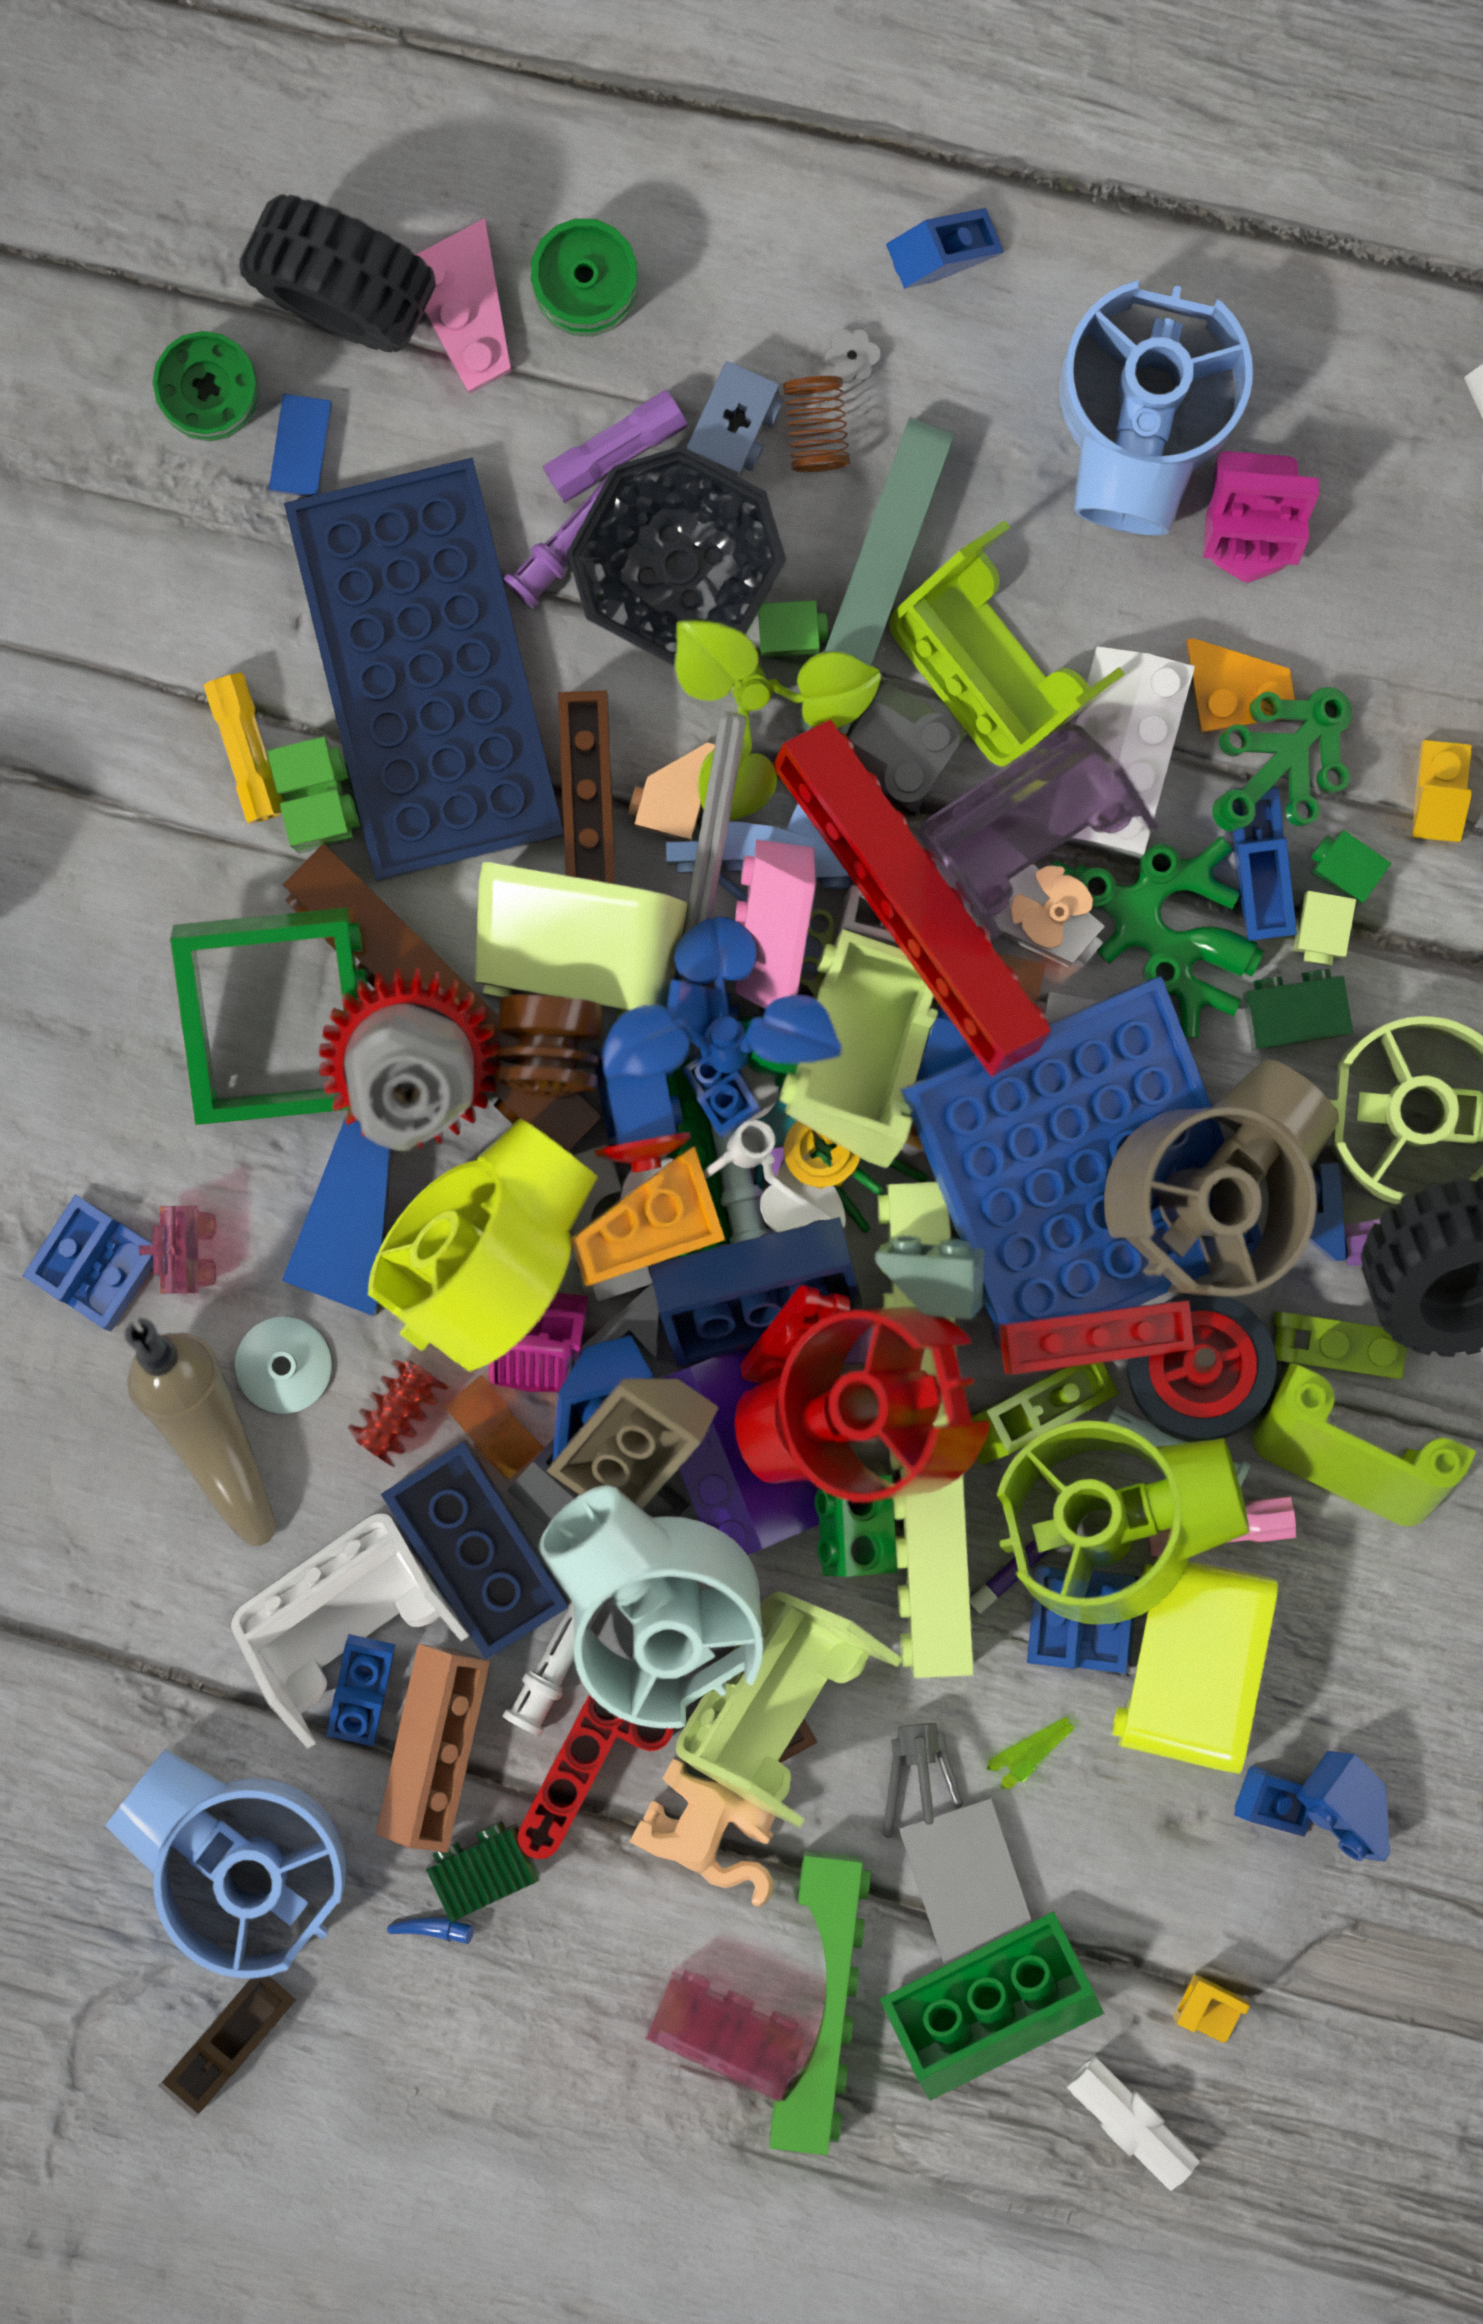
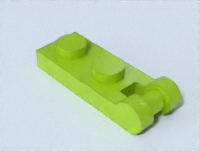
[1272,1311,1407,1379]

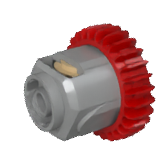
[318,968,500,1151]

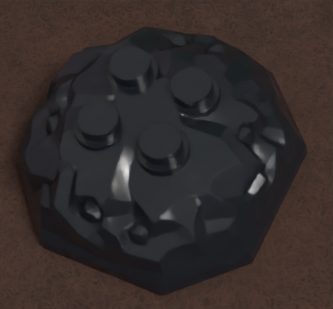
[567,446,786,666]

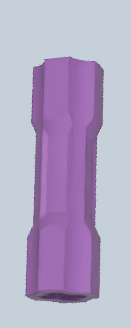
[542,390,688,503]

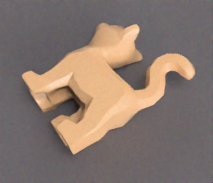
[630,1756,775,1907]

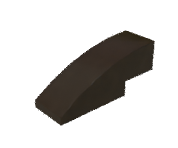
[158,1976,296,2118]

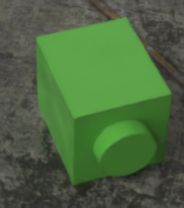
[758,600,828,658]

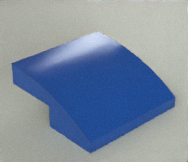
[22,1194,164,1332]
[1027,1566,1139,1674]

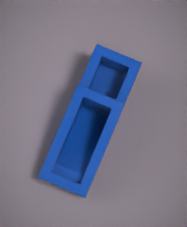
[1226,785,1297,941]

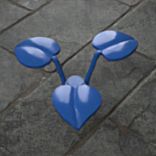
[604,917,842,1080]

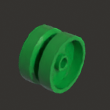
[531,218,638,337]

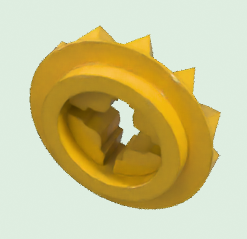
[784,1121,860,1190]

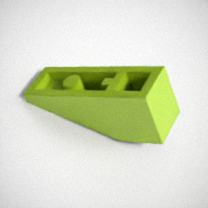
[970,1362,1119,1465]

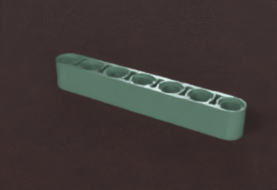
[796,417,955,736]

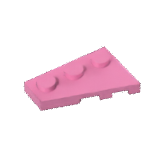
[416,218,511,394]

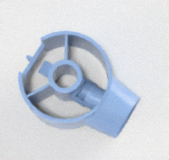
[1059,280,1253,536]
[105,1749,347,1978]

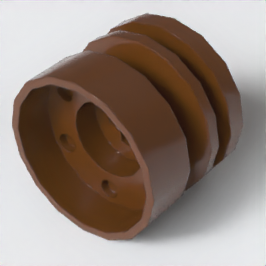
[494,995,603,1096]

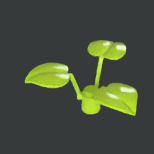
[675,620,881,822]

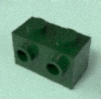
[1243,969,1353,1051]

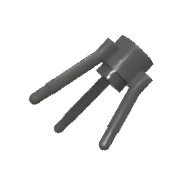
[883,1723,963,1838]

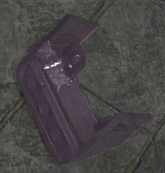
[918,725,1159,939]

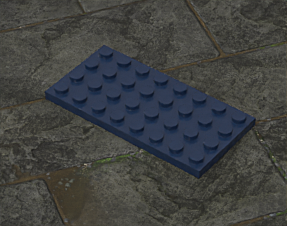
[284,457,564,882]

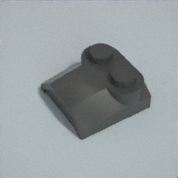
[848,681,968,815]

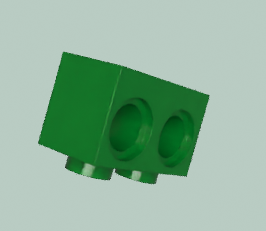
[815,1474,897,1577]

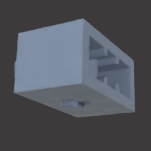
[686,360,784,478]

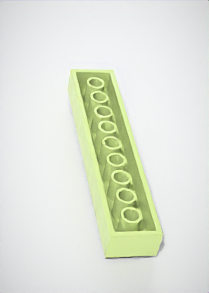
[877,1182,973,1678]

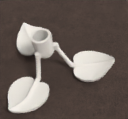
[620,1065,846,1232]

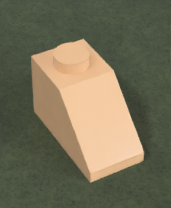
[628,743,715,841]

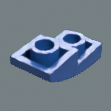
[682,1055,762,1138]
[326,1634,396,1746]

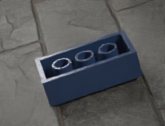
[649,1217,865,1366]
[381,1439,570,1660]

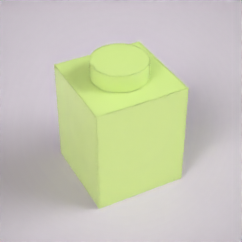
[1293,891,1356,966]

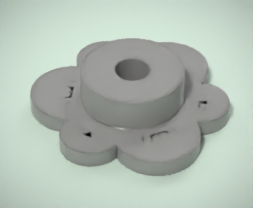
[825,329,881,383]

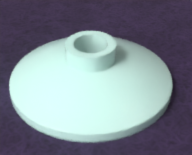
[235,1317,332,1414]

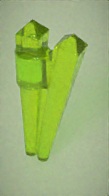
[987,1717,1074,1790]

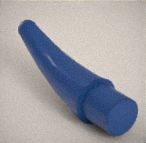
[387,1917,474,1944]

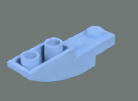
[666,822,852,889]

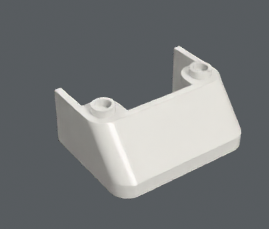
[231,1514,469,1749]

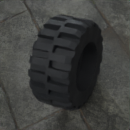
[239,194,436,353]
[1361,1176,1483,1357]

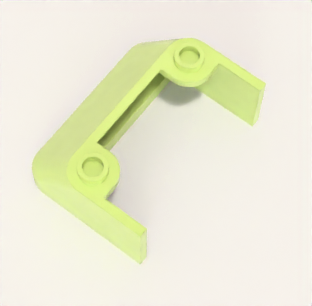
[676,1591,902,1828]

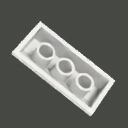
[1046,646,1195,859]

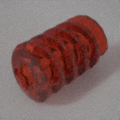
[347,1359,449,1468]

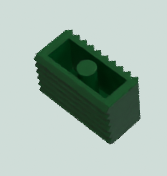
[426,1820,541,1922]

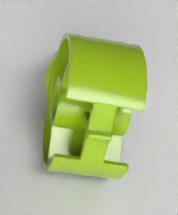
[997,1421,1250,1625]

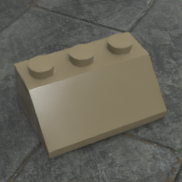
[547,1379,719,1510]

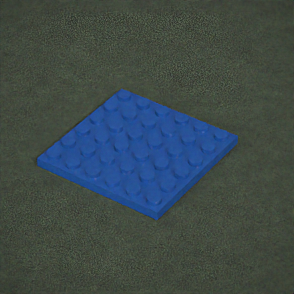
[900,976,1262,1345]

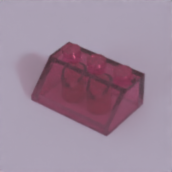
[645,1969,804,2102]

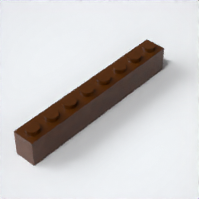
[283,843,603,1153]

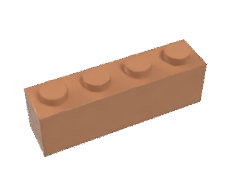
[375,1644,490,1852]

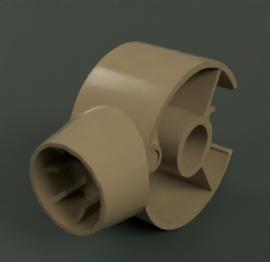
[1104,1059,1339,1296]

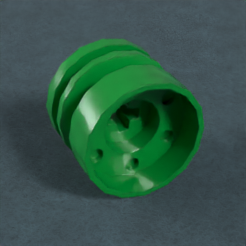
[152,331,260,442]

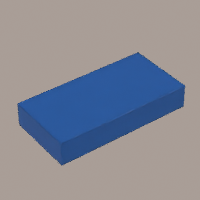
[269,393,332,497]

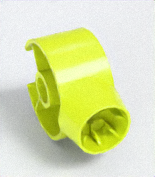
[368,1118,598,1371]

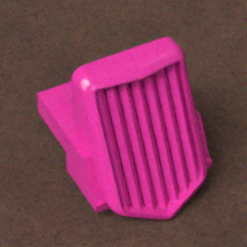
[1203,451,1319,583]
[488,1292,588,1392]

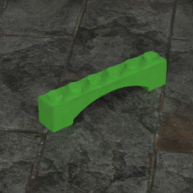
[769,1850,871,2155]

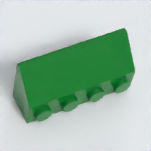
[879,1911,1105,2101]

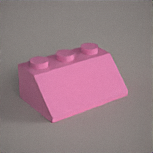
[734,839,815,1009]

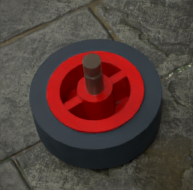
[1128,1294,1277,1442]

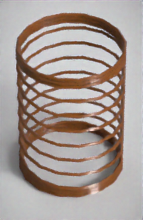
[783,375,850,472]

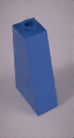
[282,1117,393,1316]

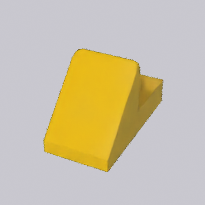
[1411,740,1472,843]

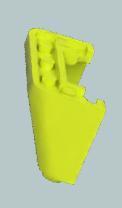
[1112,1555,1278,1774]

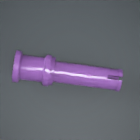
[502,477,607,609]

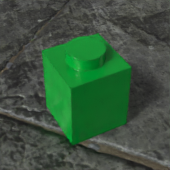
[1310,830,1391,906]

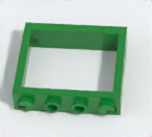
[170,907,368,1125]

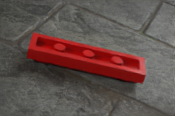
[999,1300,1194,1374]

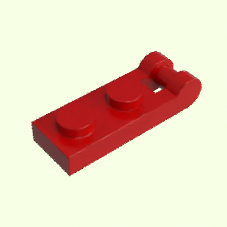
[740,1285,850,1384]

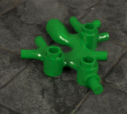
[1052,836,1264,1038]

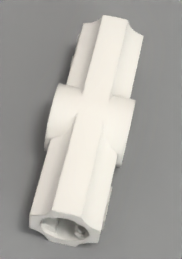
[1066,2056,1200,2191]

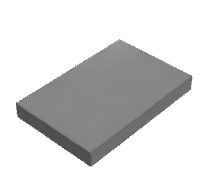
[898,1796,1032,1966]

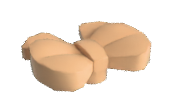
[1010,866,1093,950]

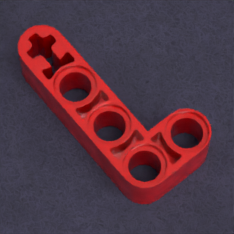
[518,1693,673,1859]

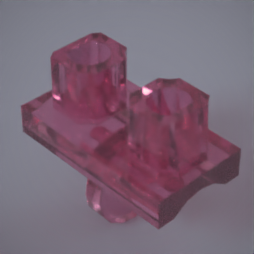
[139,1205,216,1294]

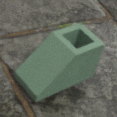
[876,1235,984,1319]

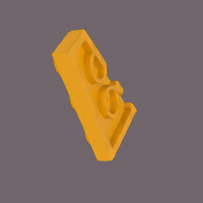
[571,1146,725,1286]

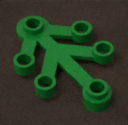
[1212,687,1352,832]

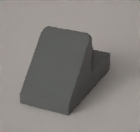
[581,1283,659,1358]

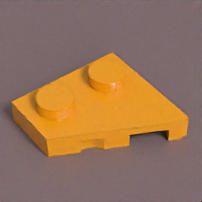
[1185,638,1295,733]

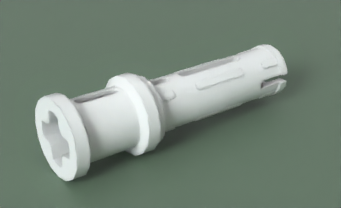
[502,1601,604,1737]

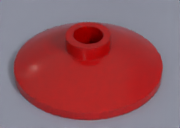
[594,1132,691,1173]

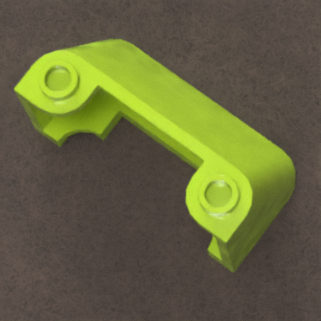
[1251,1362,1477,1527]

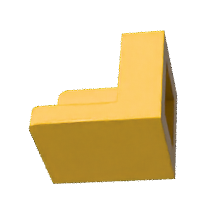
[1173,1973,1251,2043]

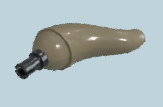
[124,1318,277,1546]

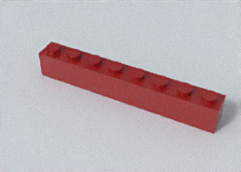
[773,719,1052,1077]

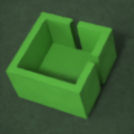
[267,737,360,854]

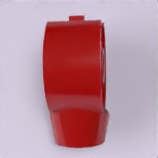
[735,1307,990,1501]

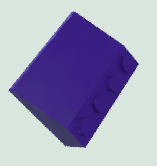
[658,1347,853,1555]

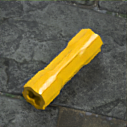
[203,672,284,825]

